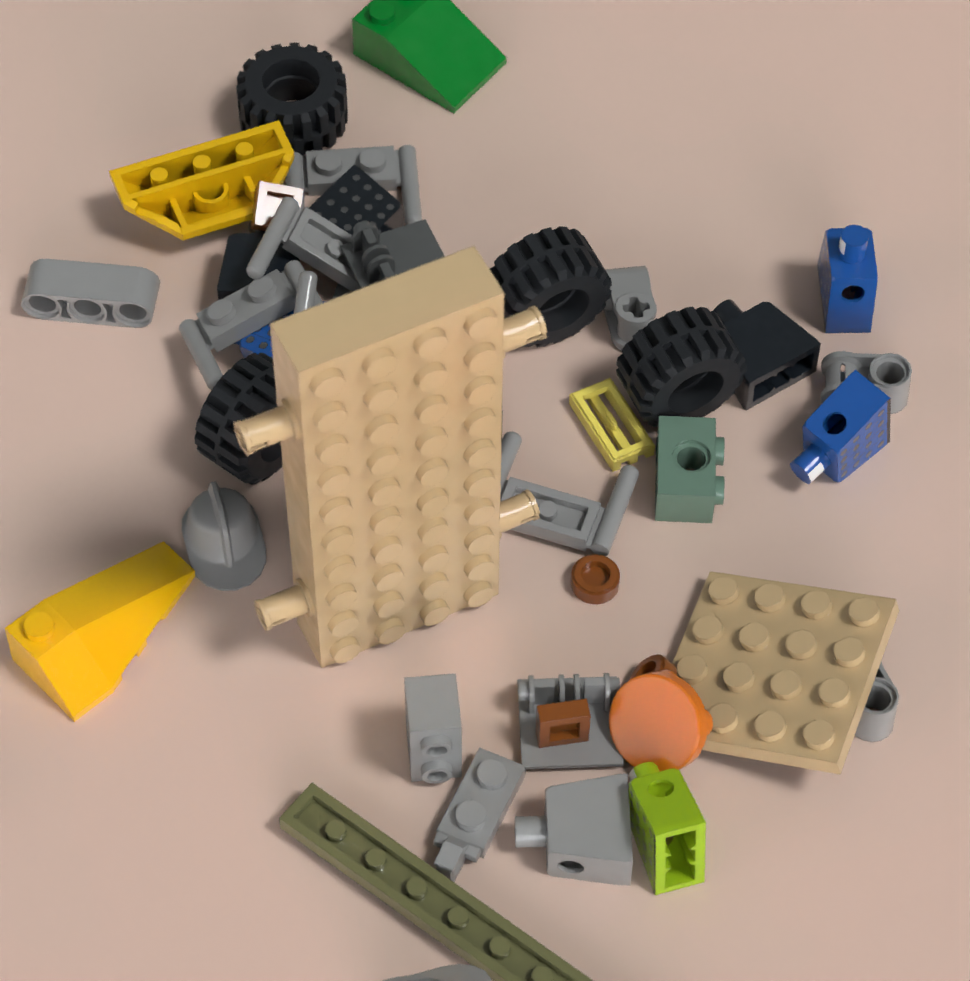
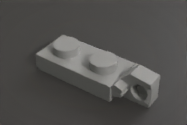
[434,747,526,882]

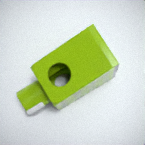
[629,762,706,895]

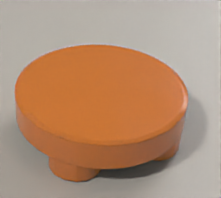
[609,670,713,771]

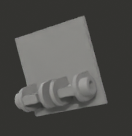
[517,673,623,769]

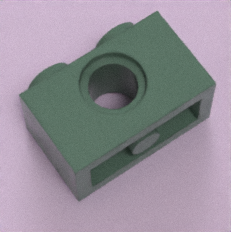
[655,416,725,523]

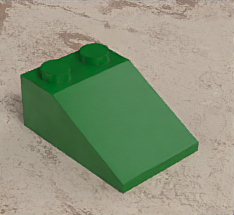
[352,0,507,113]

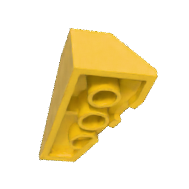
[5,541,195,722]

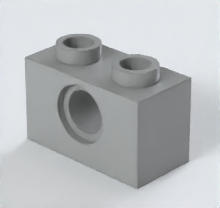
[404,673,462,784]

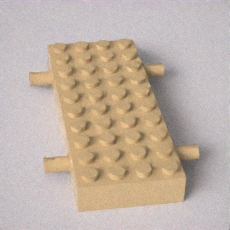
[234,246,547,668]

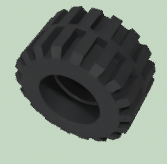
[236,43,348,156]
[490,226,612,347]
[616,307,747,427]
[194,353,283,485]

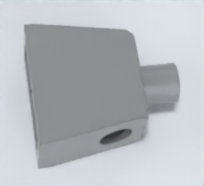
[515,774,633,886]

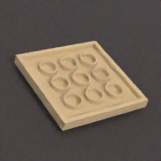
[672,571,899,775]

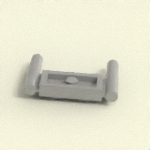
[285,145,422,225]
[246,197,360,292]
[179,260,323,390]
[500,431,639,556]

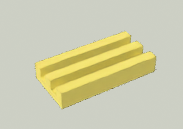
[569,378,655,472]

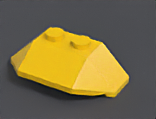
[109,120,295,241]

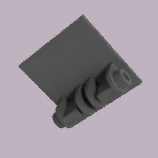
[340,219,445,289]

